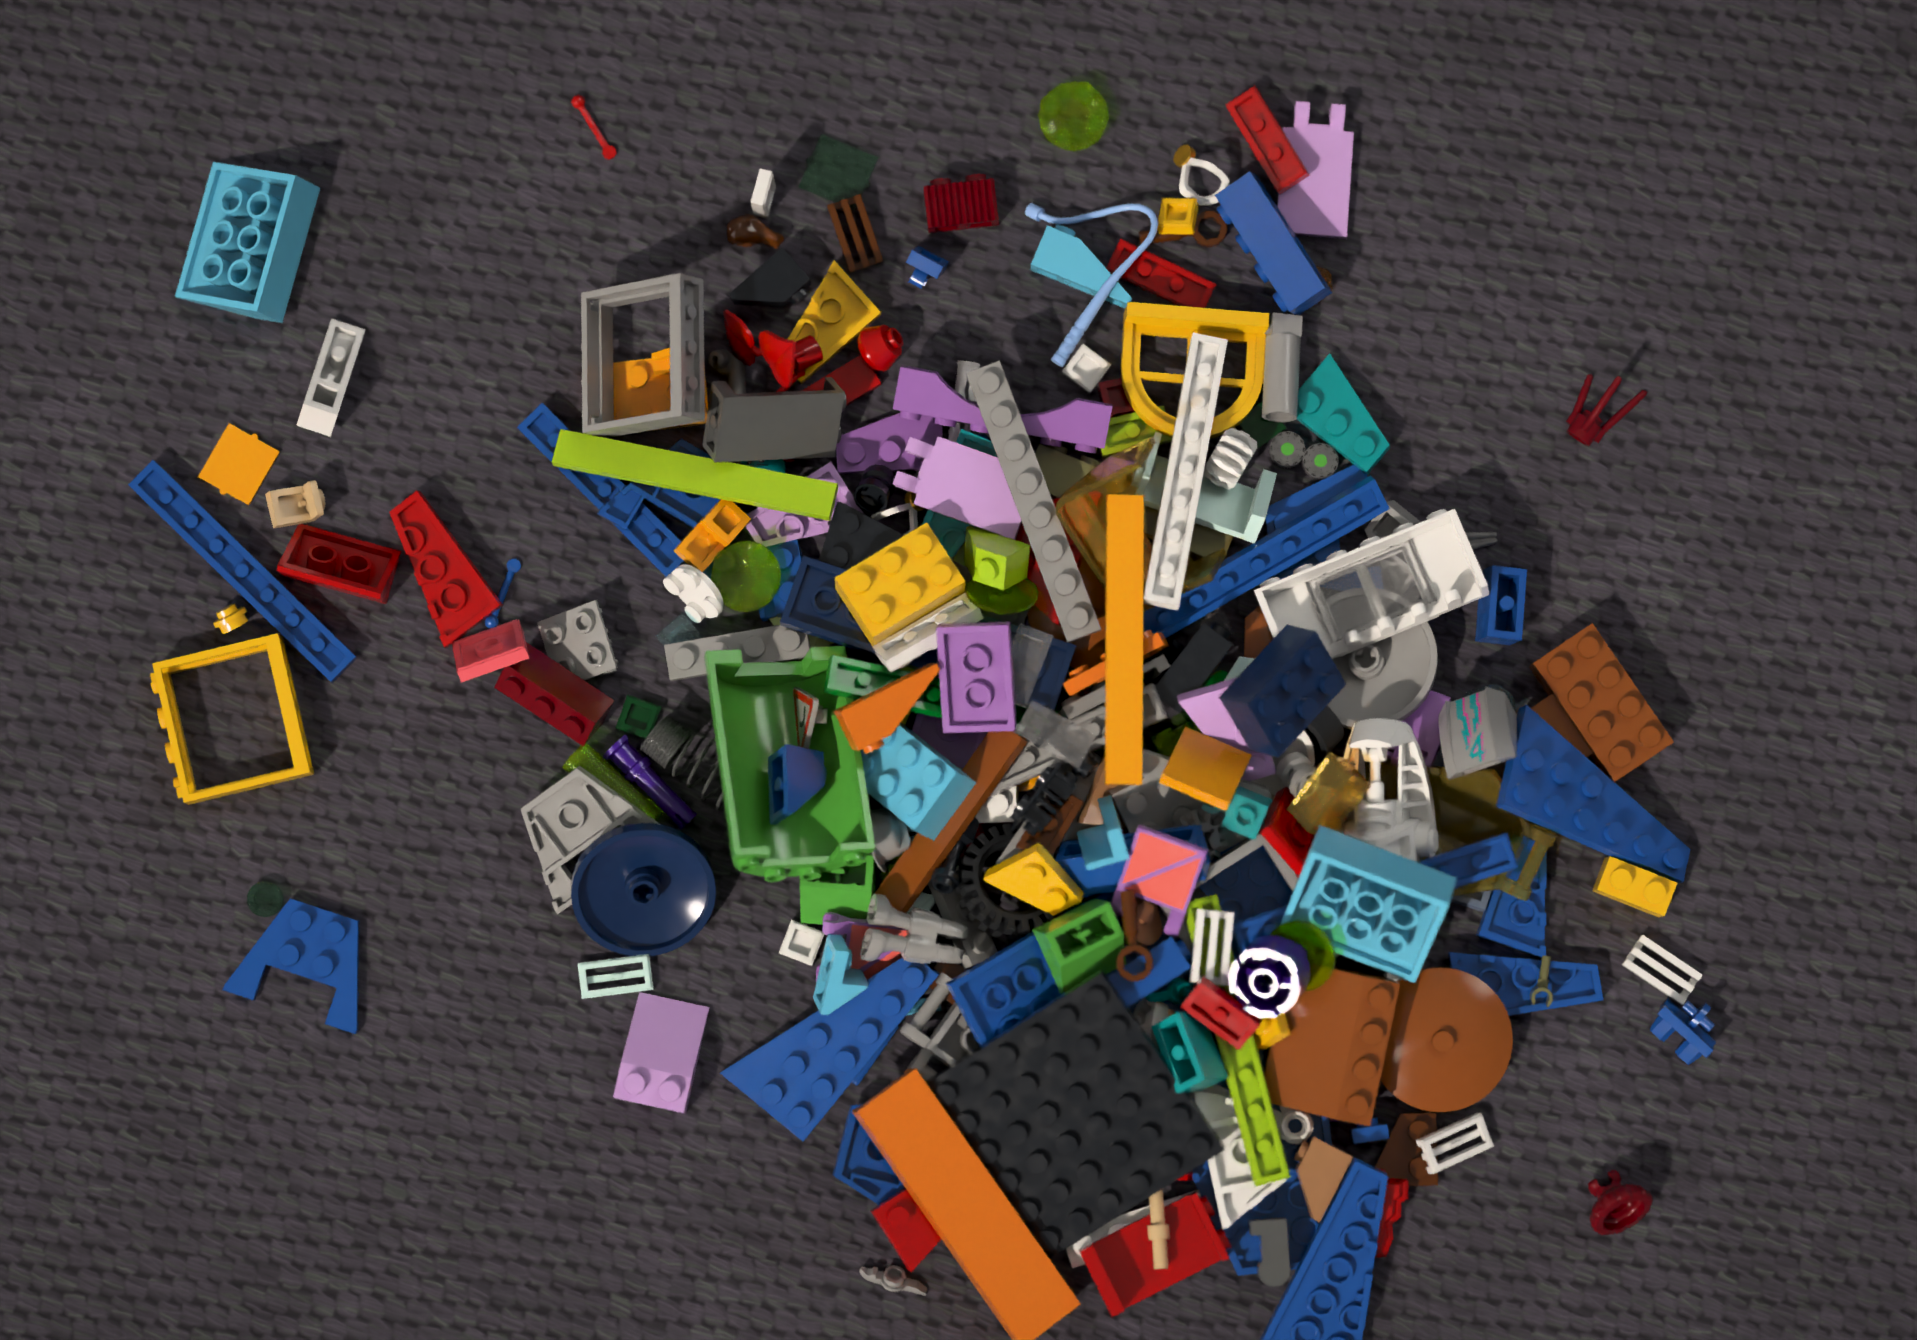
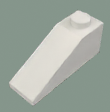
[296,318,365,437]

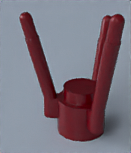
[1566,374,1647,447]

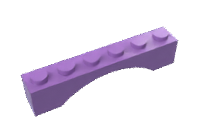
[893,365,1112,453]

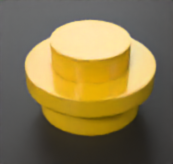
[213,603,248,634]

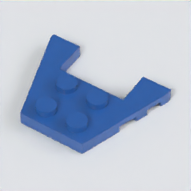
[597,438,737,585]
[1265,465,1384,592]
[223,898,359,1034]
[832,1104,904,1205]

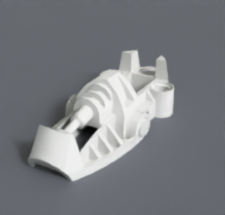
[1334,718,1439,862]

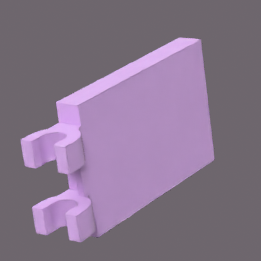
[1277,101,1354,239]
[893,436,1022,540]

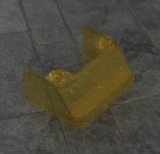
[1055,437,1227,611]

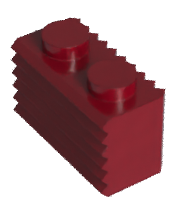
[923,174,999,234]

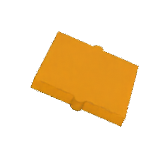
[198,423,280,505]

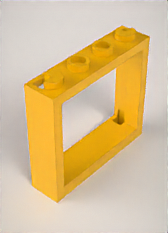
[150,633,314,805]

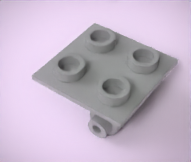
[537,600,618,680]

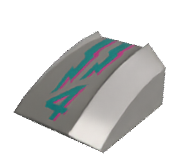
[1438,687,1517,780]

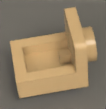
[265,480,325,529]

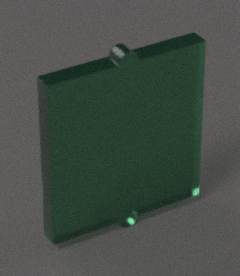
[798,134,878,211]

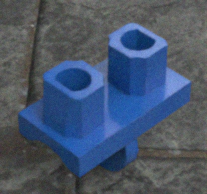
[1650,998,1716,1065]

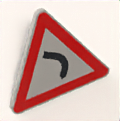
[793,687,828,749]

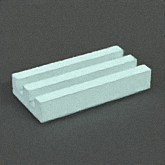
[578,954,654,999]

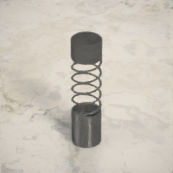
[640,714,725,811]

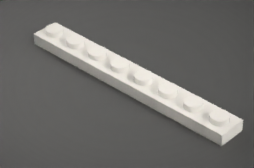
[1143,332,1228,610]

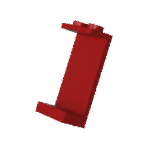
[1079,1192,1232,1317]

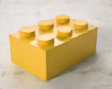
[835,522,966,646]

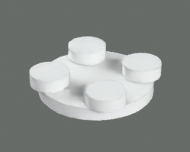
[663,564,724,623]

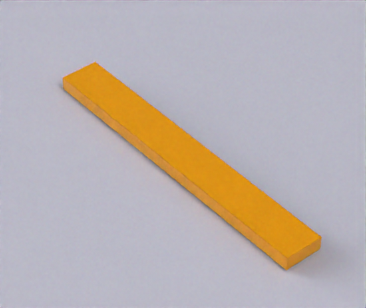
[1104,494,1144,785]

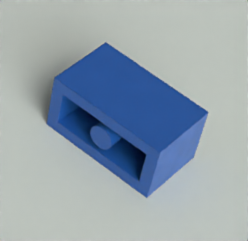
[1475,565,1527,645]

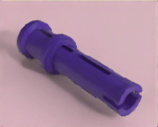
[603,734,697,830]

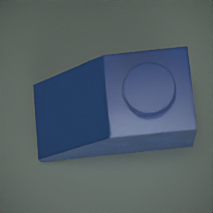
[768,744,827,825]

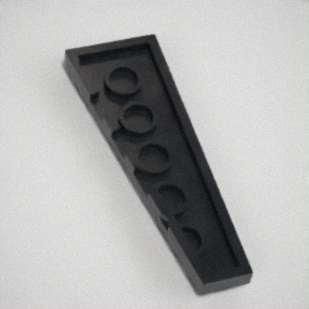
[819,502,1031,628]

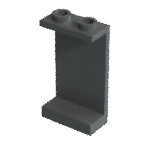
[703,377,847,462]

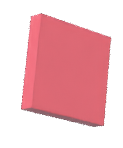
[452,619,529,683]

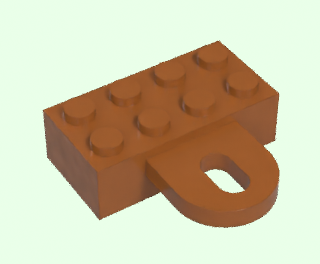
[1528,623,1674,782]

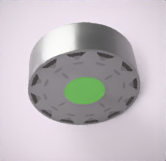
[1269,431,1305,468]
[1302,443,1338,480]

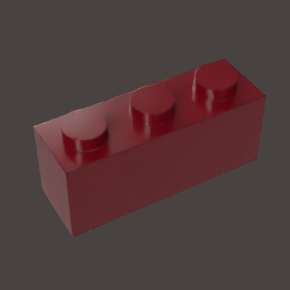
[494,642,615,747]

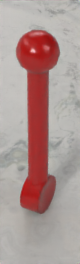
[571,95,616,160]

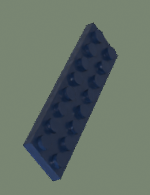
[780,556,1076,711]

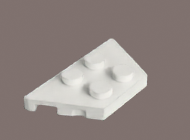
[1193,1091,1287,1229]

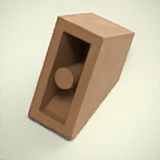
[1293,1137,1353,1222]

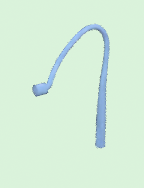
[1025,203,1158,367]

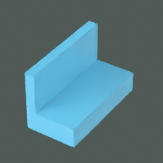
[1077,795,1129,871]

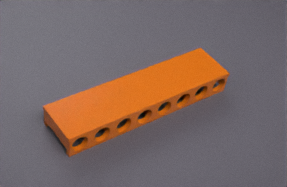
[852,1068,1081,1340]

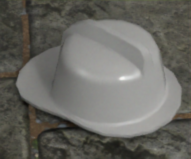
[870,807,911,873]

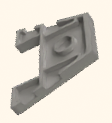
[520,766,660,914]

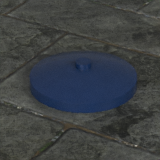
[571,823,716,956]

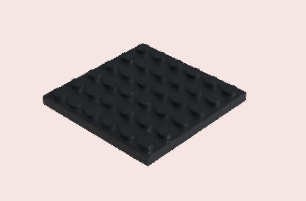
[925,969,1225,1259]

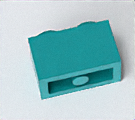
[1151,1011,1228,1094]

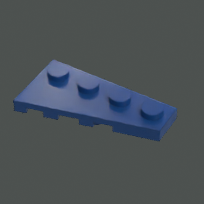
[1448,952,1604,1016]

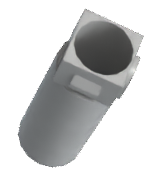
[1262,312,1303,422]

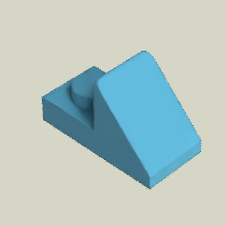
[813,934,869,1015]

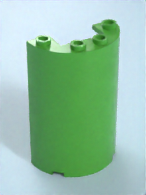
[704,646,876,882]

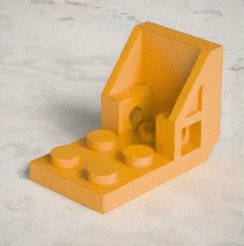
[613,347,708,431]

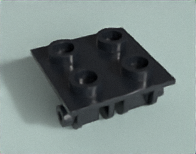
[1011,762,1078,837]

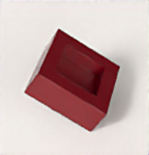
[1097,378,1135,418]

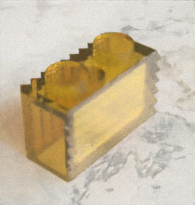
[1287,752,1371,835]

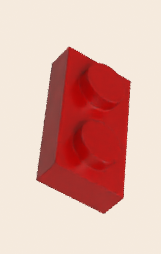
[1180,976,1262,1050]

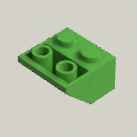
[800,855,878,925]
[1033,898,1126,995]

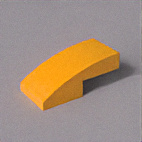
[673,499,751,572]

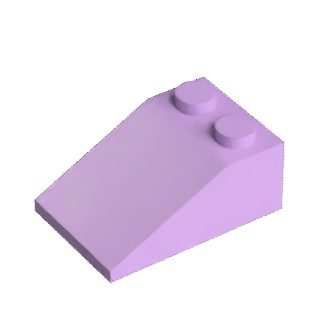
[613,992,710,1113]

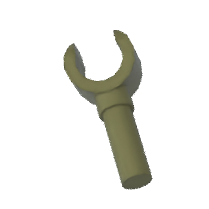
[1530,956,1553,1007]

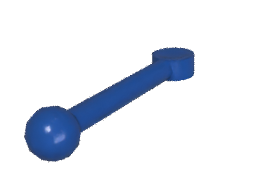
[485,559,521,629]

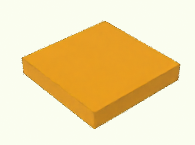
[1159,726,1252,811]

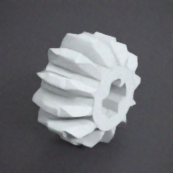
[1203,427,1257,490]

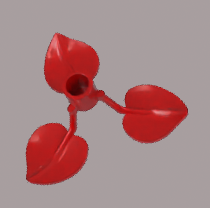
[723,309,823,463]

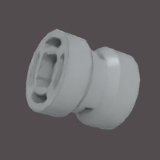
[1276,752,1325,802]

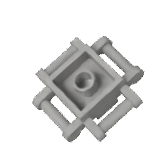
[899,972,979,1081]

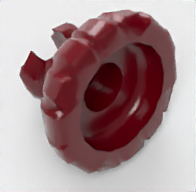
[1588,1170,1653,1235]

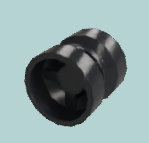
[853,464,896,514]

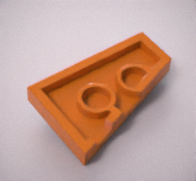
[1063,630,1169,697]

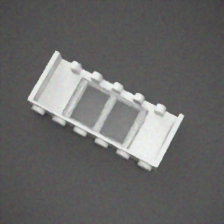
[1254,509,1489,659]

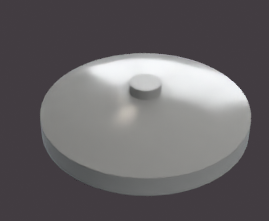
[1315,588,1438,729]

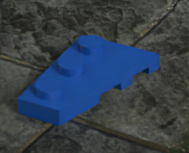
[1476,833,1547,958]

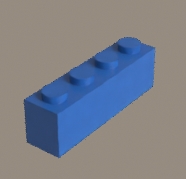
[1215,171,1333,315]
[1056,824,1211,898]

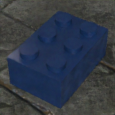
[1219,625,1346,757]

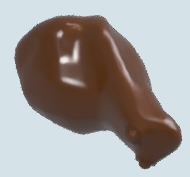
[726,214,785,249]

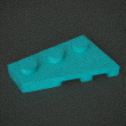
[1297,353,1390,475]

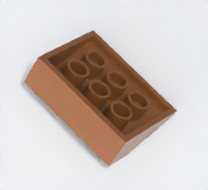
[1264,962,1400,1126]

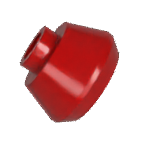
[857,325,903,371]

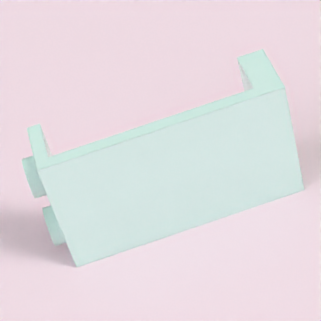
[1131,431,1277,543]

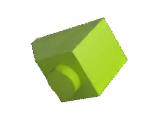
[963,525,1030,591]

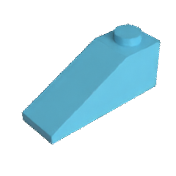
[1030,224,1132,309]

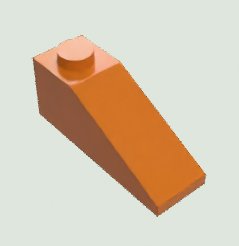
[834,663,940,754]

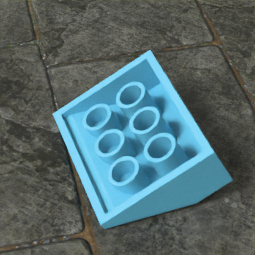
[175,162,320,323]
[1278,825,1457,983]

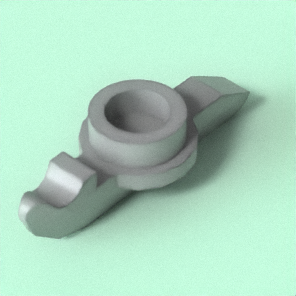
[859,1265,927,1296]

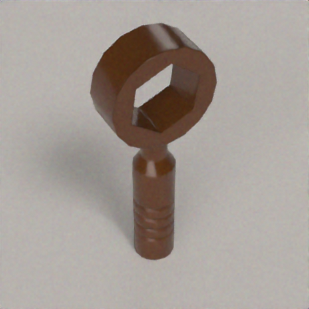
[1139,211,1227,247]
[1116,890,1153,982]

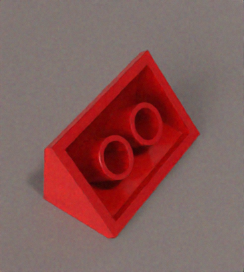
[277,524,401,604]

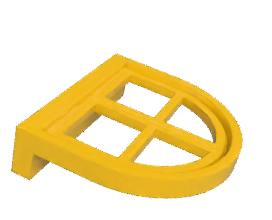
[1121,302,1269,439]

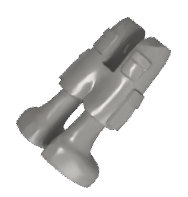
[860,894,968,964]

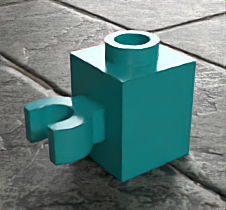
[1201,786,1272,840]

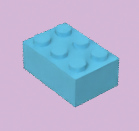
[861,723,977,841]

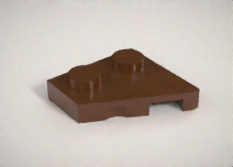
[1375,1113,1438,1186]

